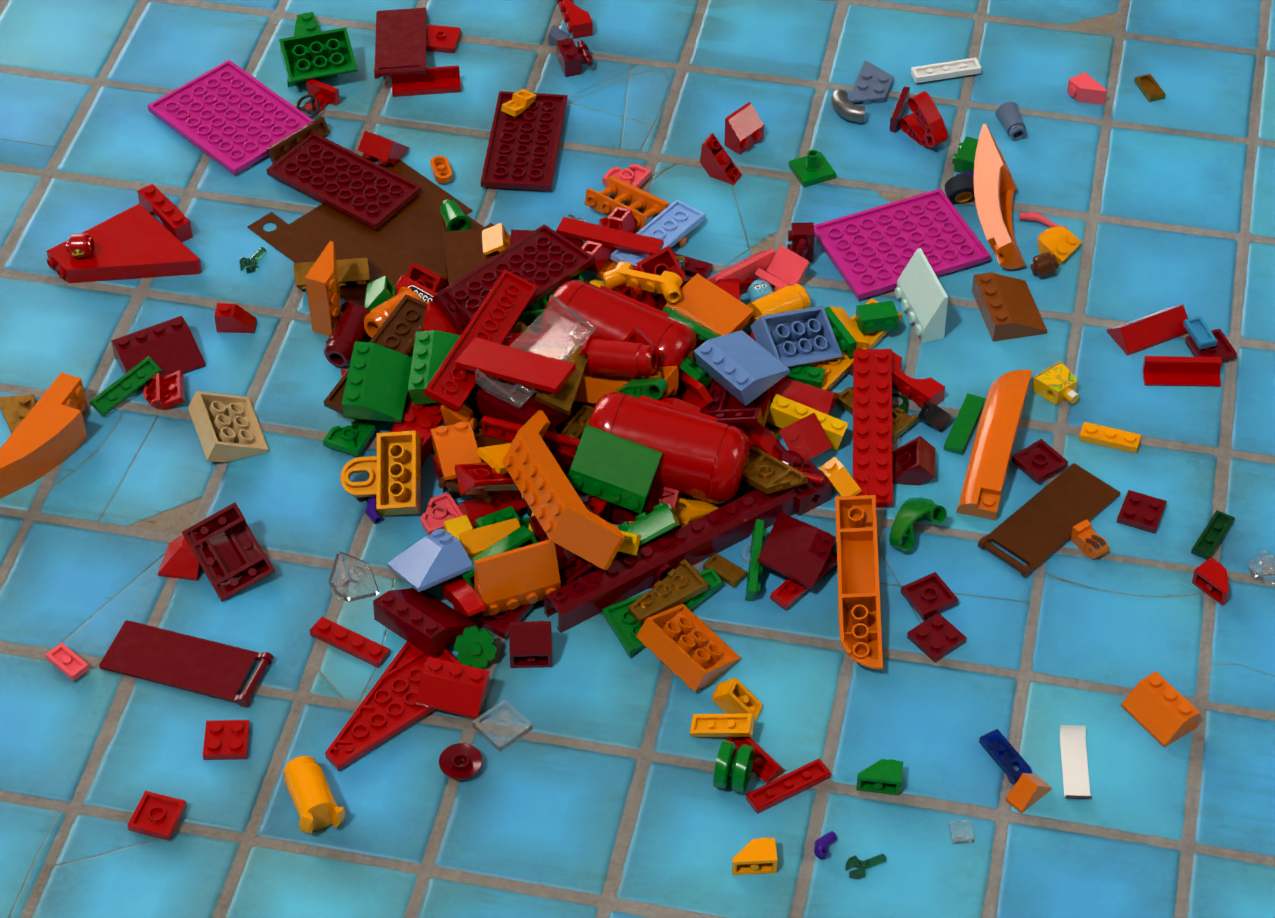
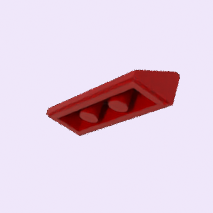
[727,737,786,784]

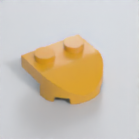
[1036,226,1082,265]

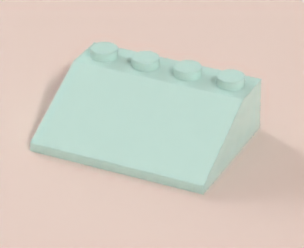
[895,248,948,343]

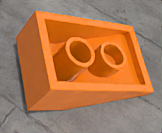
[430,421,482,480]

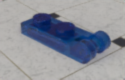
[979,729,1032,785]

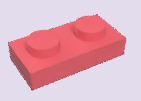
[45,643,90,682]

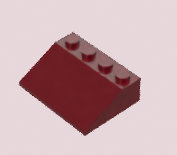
[111,316,206,391]
[476,381,574,432]
[373,588,477,657]

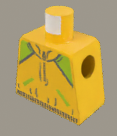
[1032,361,1079,404]

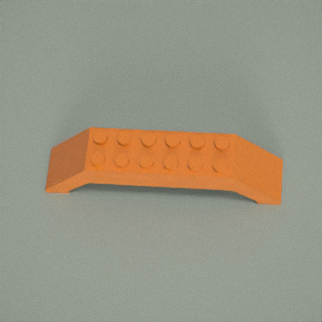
[502,410,625,570]

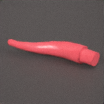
[1019,212,1068,229]

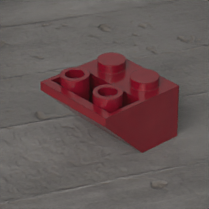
[509,621,552,668]

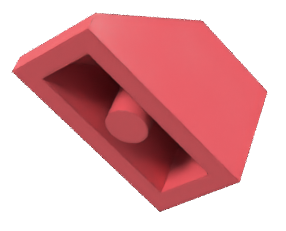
[1067,72,1107,105]

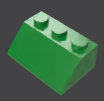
[617,502,681,554]

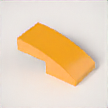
[501,89,537,117]

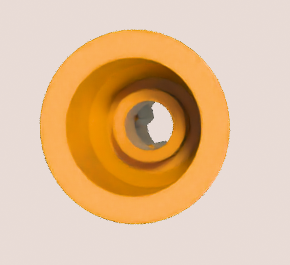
[675,498,719,526]

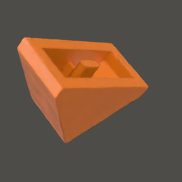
[1005,773,1052,814]

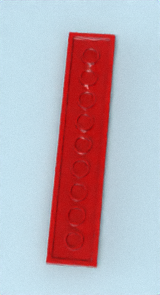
[424,269,538,412]
[853,349,893,507]

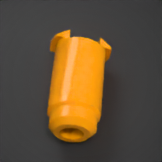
[747,284,811,326]
[283,756,345,834]

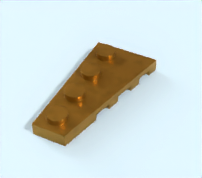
[836,387,919,441]
[628,559,708,625]

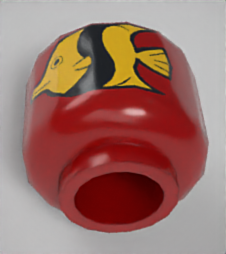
[66,233,95,258]

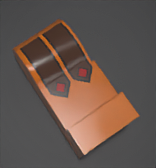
[1071,519,1109,559]

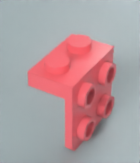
[755,246,809,290]

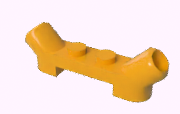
[603,262,683,303]

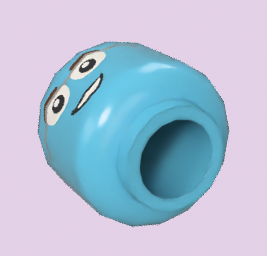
[747,280,773,302]

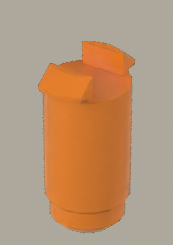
[364,287,428,338]

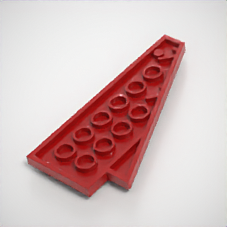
[325,641,461,771]

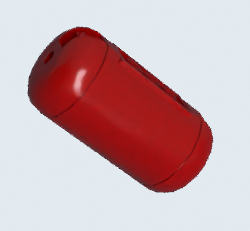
[541,280,698,388]
[588,392,750,504]

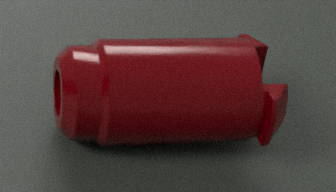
[324,300,370,367]

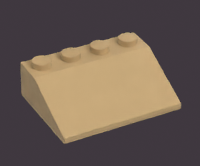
[188,391,269,463]

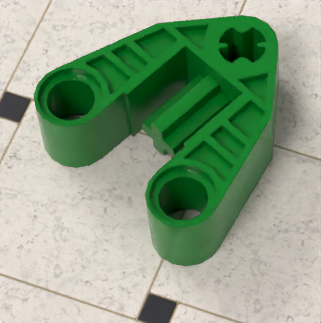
[614,377,668,400]

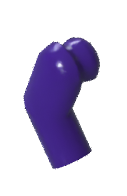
[365,497,382,524]
[814,831,837,859]

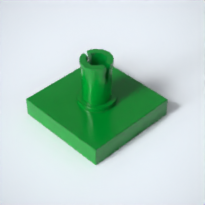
[789,150,836,187]

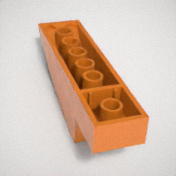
[0,372,87,499]

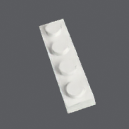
[911,58,981,83]

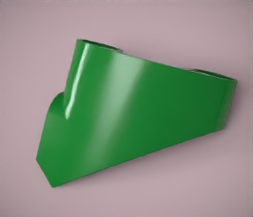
[889,497,947,551]

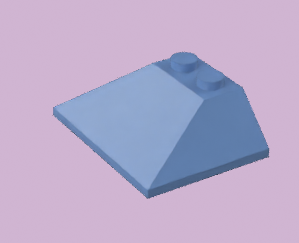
[387,529,474,592]

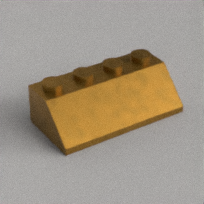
[293,257,370,289]

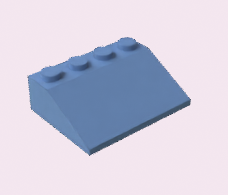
[750,306,843,368]
[693,330,790,406]

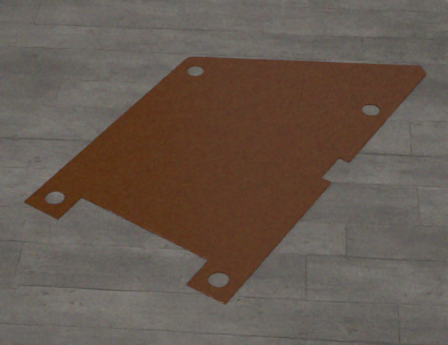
[247,156,494,307]

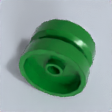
[713,740,754,793]

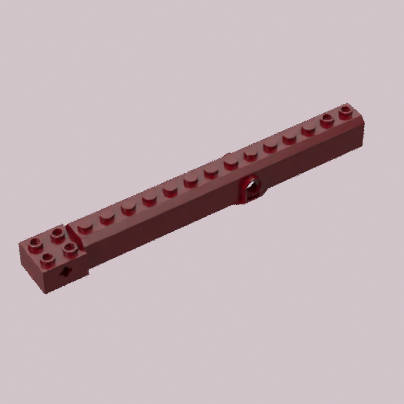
[543,460,832,633]

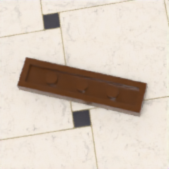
[266,117,330,164]

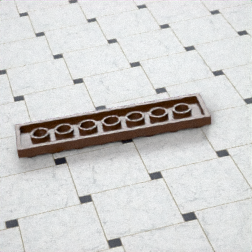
[323,294,427,421]

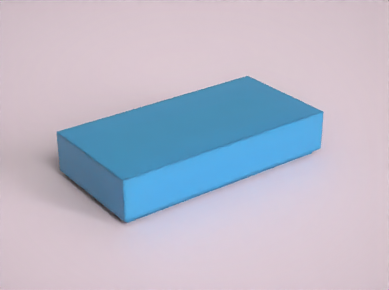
[1183,316,1218,350]

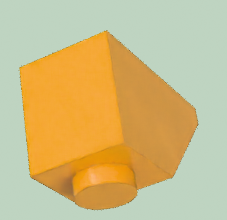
[819,457,862,497]
[711,677,763,721]
[732,838,777,875]

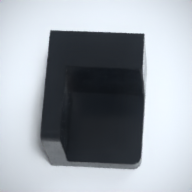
[918,401,952,432]

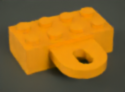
[340,431,421,516]

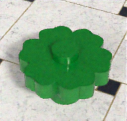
[454,626,497,668]

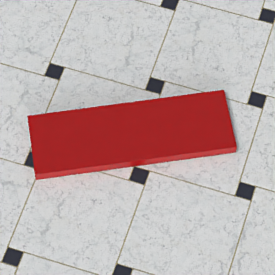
[455,338,576,394]

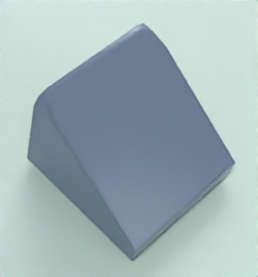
[548,25,569,45]

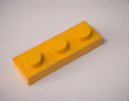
[1079,422,1141,453]
[690,713,755,737]

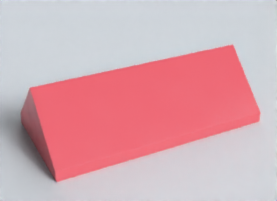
[707,248,775,282]

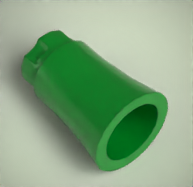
[440,199,471,232]

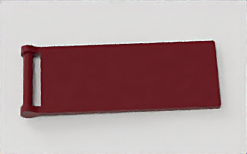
[374,8,426,79]
[99,620,274,707]

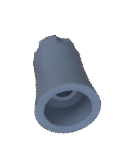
[995,102,1027,141]

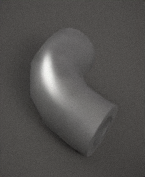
[831,90,865,123]

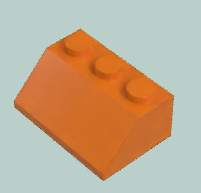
[1121,671,1200,748]

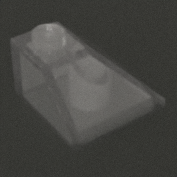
[329,551,380,602]

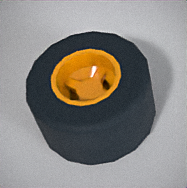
[945,174,975,205]

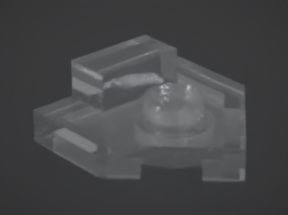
[1248,550,1275,586]

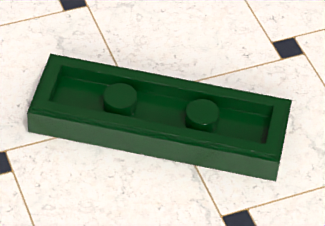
[1191,510,1235,560]

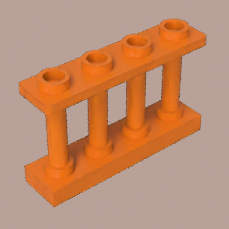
[584,175,669,231]

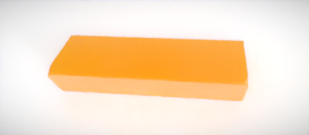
[829,306,870,350]
[459,518,520,556]

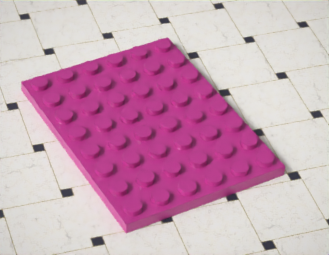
[147,60,313,175]
[814,188,991,300]

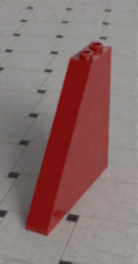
[46,204,202,283]

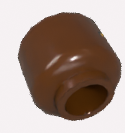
[1030,252,1059,279]

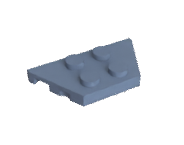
[848,61,894,105]

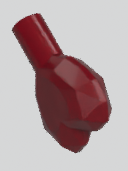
[773,443,803,466]

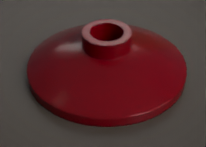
[439,743,482,780]

